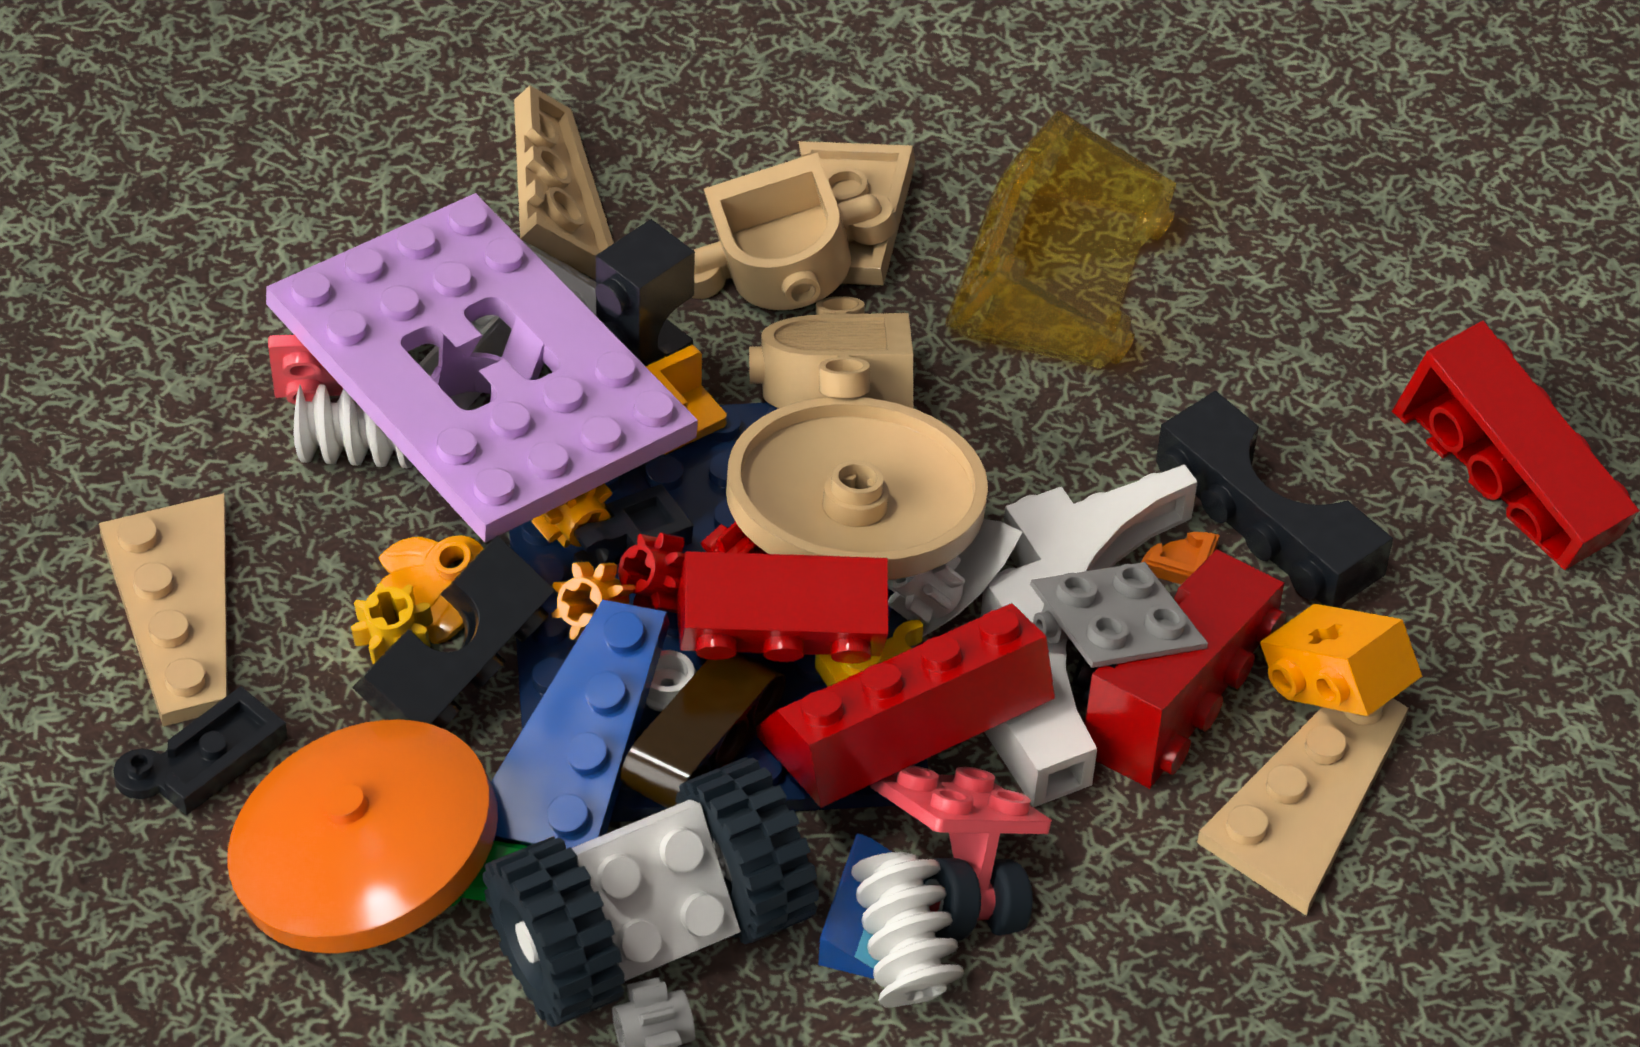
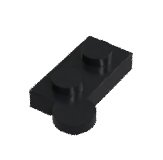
[113,686,288,816]

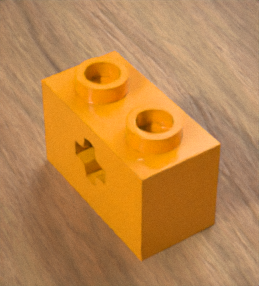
[1260,604,1422,716]

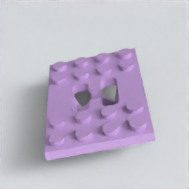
[266,193,698,542]

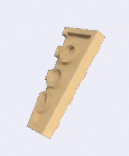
[99,493,228,727]

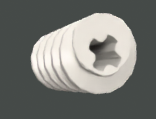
[294,384,413,468]
[851,852,964,1008]

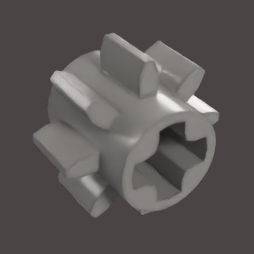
[612,977,695,1047]

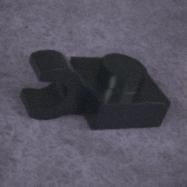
[573,484,693,571]

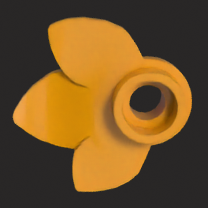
[375,535,483,644]

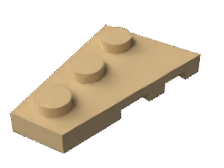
[798,141,915,286]

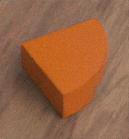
[1141,532,1220,585]

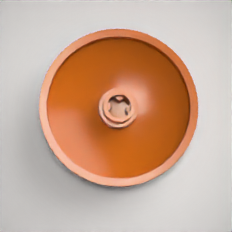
[227,719,498,953]

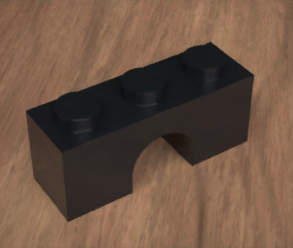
[595,219,695,366]
[352,535,555,729]

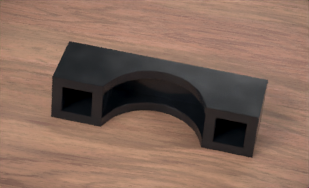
[1156,390,1393,608]

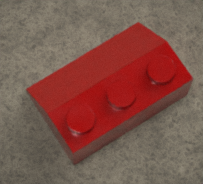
[677,551,888,664]

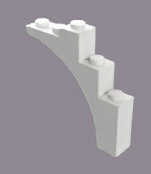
[981,464,1197,808]

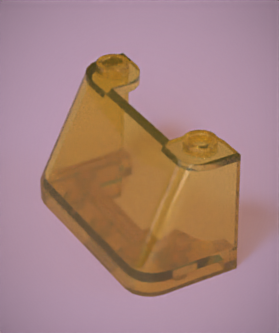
[945,110,1177,369]

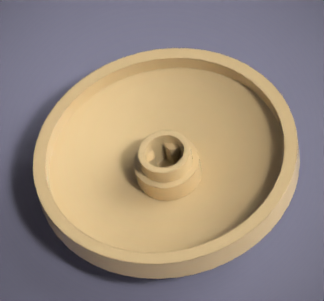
[726,397,988,580]

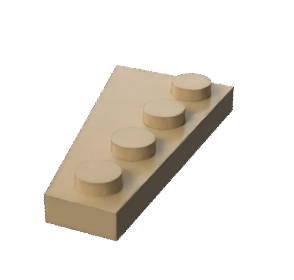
[514,85,614,280]
[1197,698,1409,916]

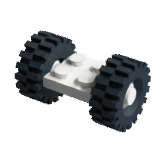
[483,757,819,1027]

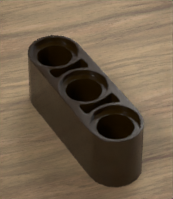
[620,652,786,808]

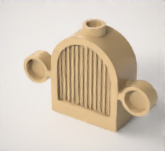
[692,152,897,310]
[749,296,913,408]

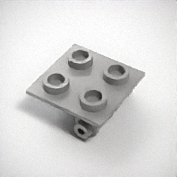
[1030,562,1208,668]

